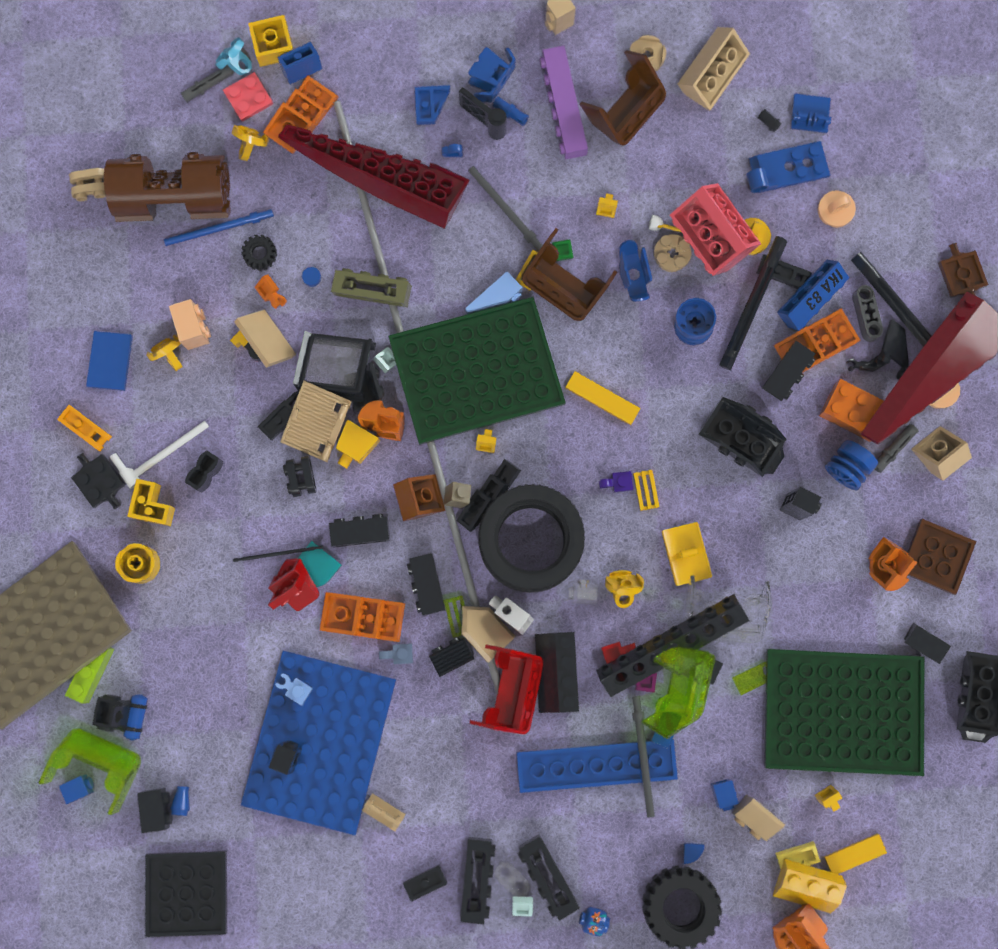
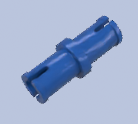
[492,96,529,126]

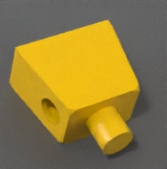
[336,420,380,469]

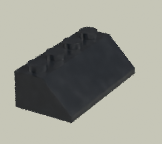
[535,632,579,713]

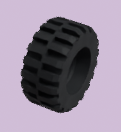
[642,866,722,949]

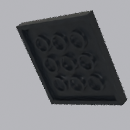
[145,851,227,937]

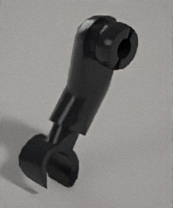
[846,356,886,372]

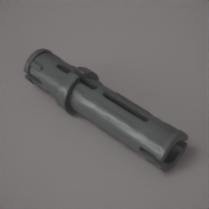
[180,65,234,103]
[874,424,919,473]

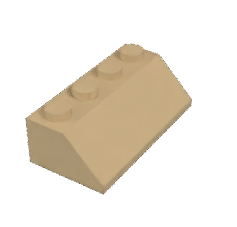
[677,27,750,111]

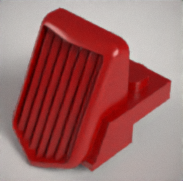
[268,558,319,611]

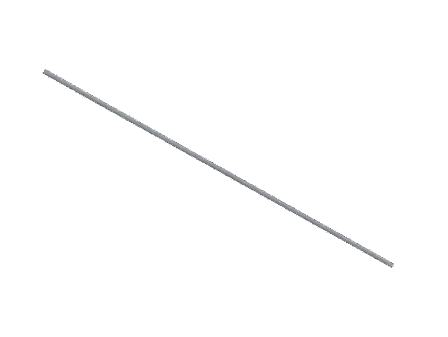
[333,101,500,695]

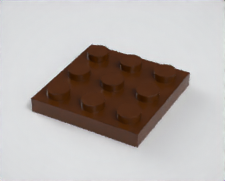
[907,519,977,595]

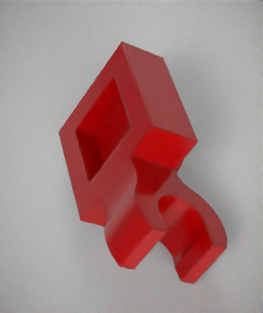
[601,641,636,664]

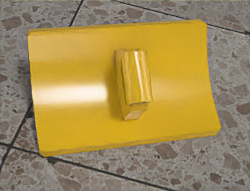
[662,522,712,586]

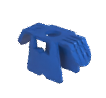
[468,47,516,103]
[619,240,652,302]

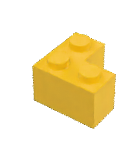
[127,479,175,527]

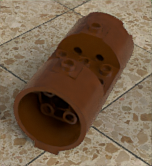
[104,152,231,222]

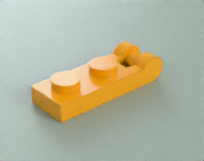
[57,405,112,452]

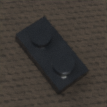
[403,865,448,902]

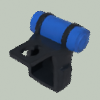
[92,694,148,741]

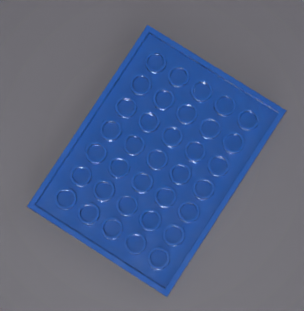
[241,651,397,836]

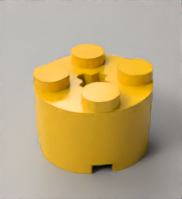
[115,543,160,584]

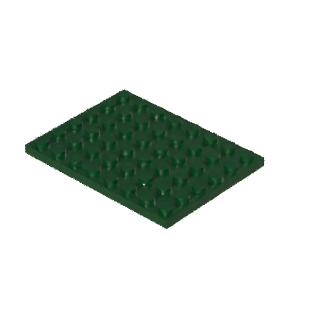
[388,297,566,445]
[764,649,925,776]

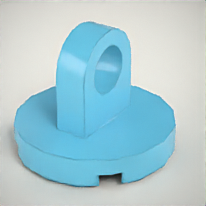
[215,37,252,75]

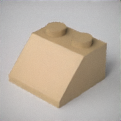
[545,0,576,35]
[912,426,972,481]
[732,794,785,841]

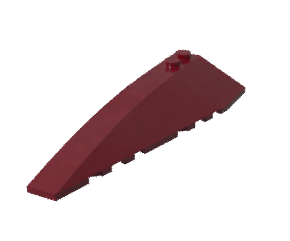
[278,124,470,229]
[861,292,998,445]

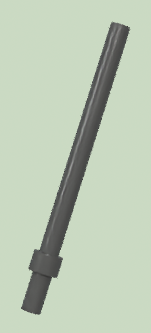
[468,166,543,252]
[632,696,655,818]

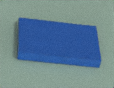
[86,331,133,391]

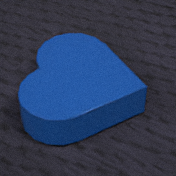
[442,144,463,157]

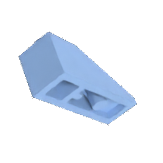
[465,272,522,314]

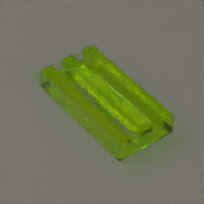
[444,596,465,638]

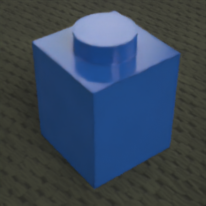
[59,774,94,805]
[711,779,739,811]

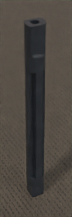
[719,236,787,371]
[851,252,932,347]

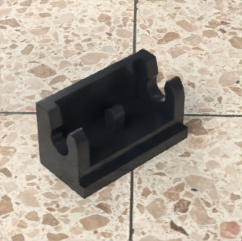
[904,623,951,664]

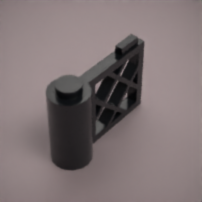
[459,87,507,140]

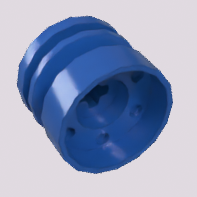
[674,298,717,346]
[825,440,878,491]

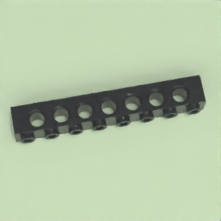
[596,594,750,697]

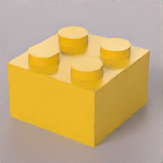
[248,15,294,67]

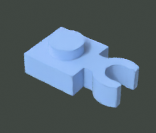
[275,674,313,705]

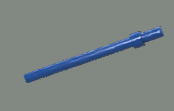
[164,209,274,246]

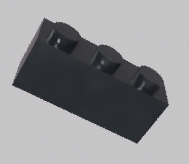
[762,341,816,401]
[780,486,822,520]
[329,514,390,548]
[407,553,446,616]

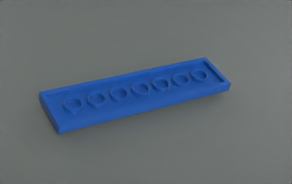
[517,739,678,793]

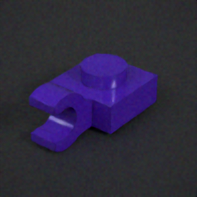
[599,471,634,493]

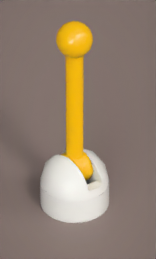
[648,215,682,233]

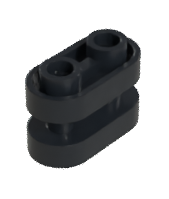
[283,455,317,497]

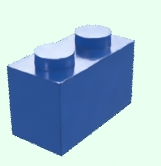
[277,42,323,84]

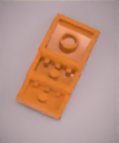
[263,75,339,154]
[774,308,861,373]
[319,592,405,642]

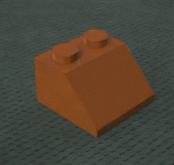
[393,474,446,521]

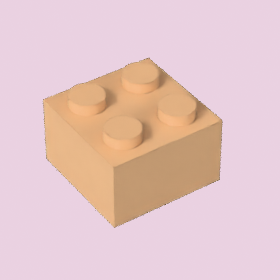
[169,299,211,350]

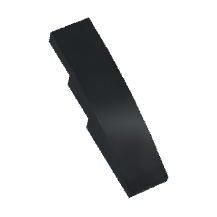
[456,459,521,532]

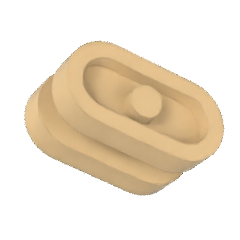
[69,168,106,201]

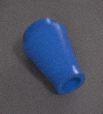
[170,786,190,816]

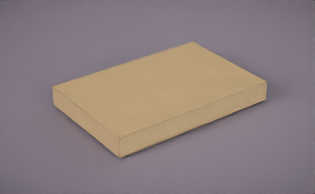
[234,310,296,368]

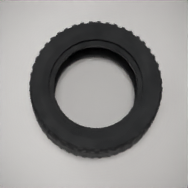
[478,484,585,593]

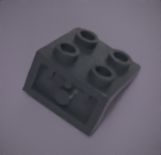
[344,362,384,413]

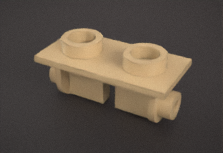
[362,793,406,831]

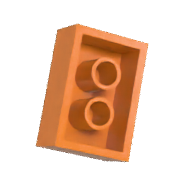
[819,379,884,442]

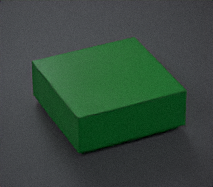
[552,240,574,261]

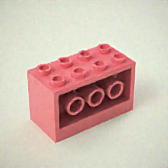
[670,183,761,276]

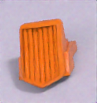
[772,904,830,949]

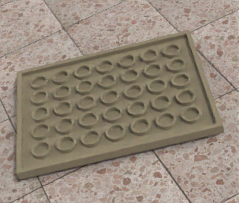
[0,541,132,730]

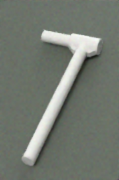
[110,421,209,489]

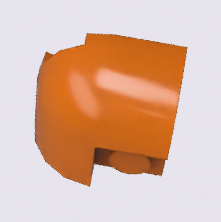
[358,400,405,441]
[868,537,918,591]

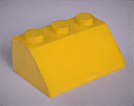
[773,859,847,913]

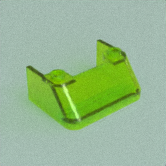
[642,647,715,739]
[38,728,141,815]

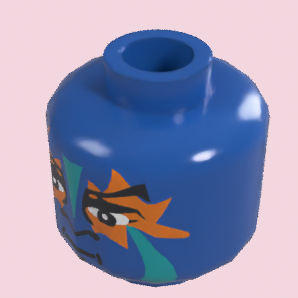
[579,907,610,937]

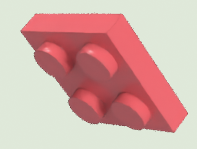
[223,72,273,122]

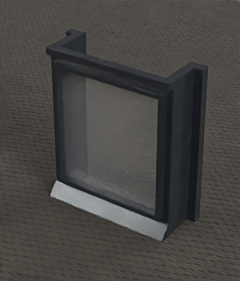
[293,331,376,403]

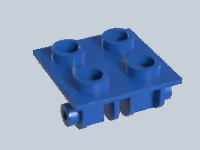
[791,93,831,133]

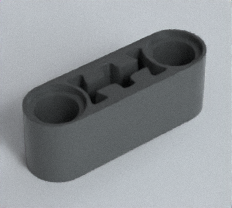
[852,285,883,342]

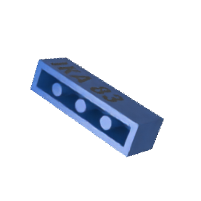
[777,259,849,331]

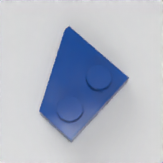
[415,85,450,125]

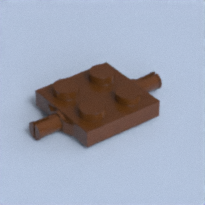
[938,243,988,298]

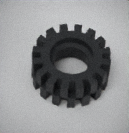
[241,235,277,271]

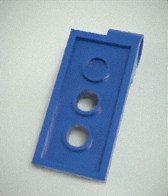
[746,141,830,193]

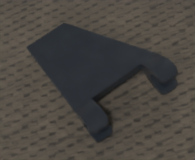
[875,319,909,380]

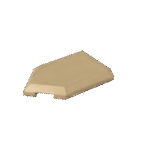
[461,606,515,663]

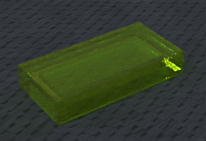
[732,661,767,696]

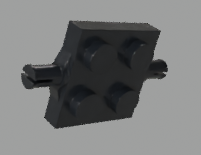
[71,453,126,509]

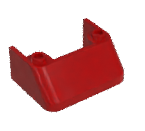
[469,644,543,735]

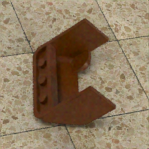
[580,50,666,145]
[522,228,618,321]

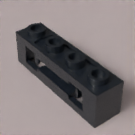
[517,834,580,921]
[460,837,496,925]

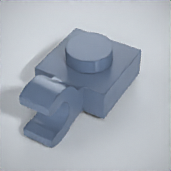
[379,644,413,664]

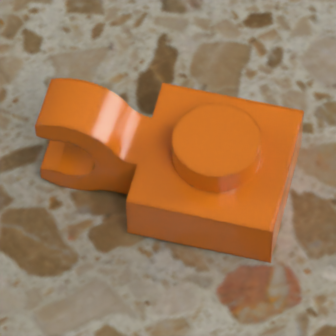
[255,275,287,309]

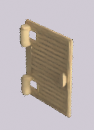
[280,381,352,462]

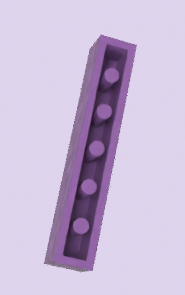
[540,46,588,160]

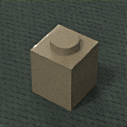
[444,482,471,508]

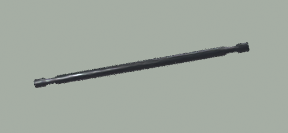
[233,545,324,562]

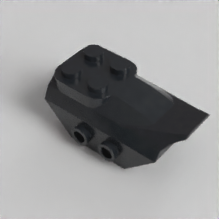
[698,397,787,477]
[956,651,998,743]

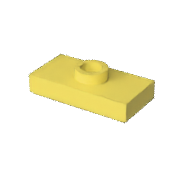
[775,841,821,869]

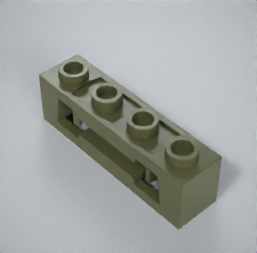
[331,268,412,308]

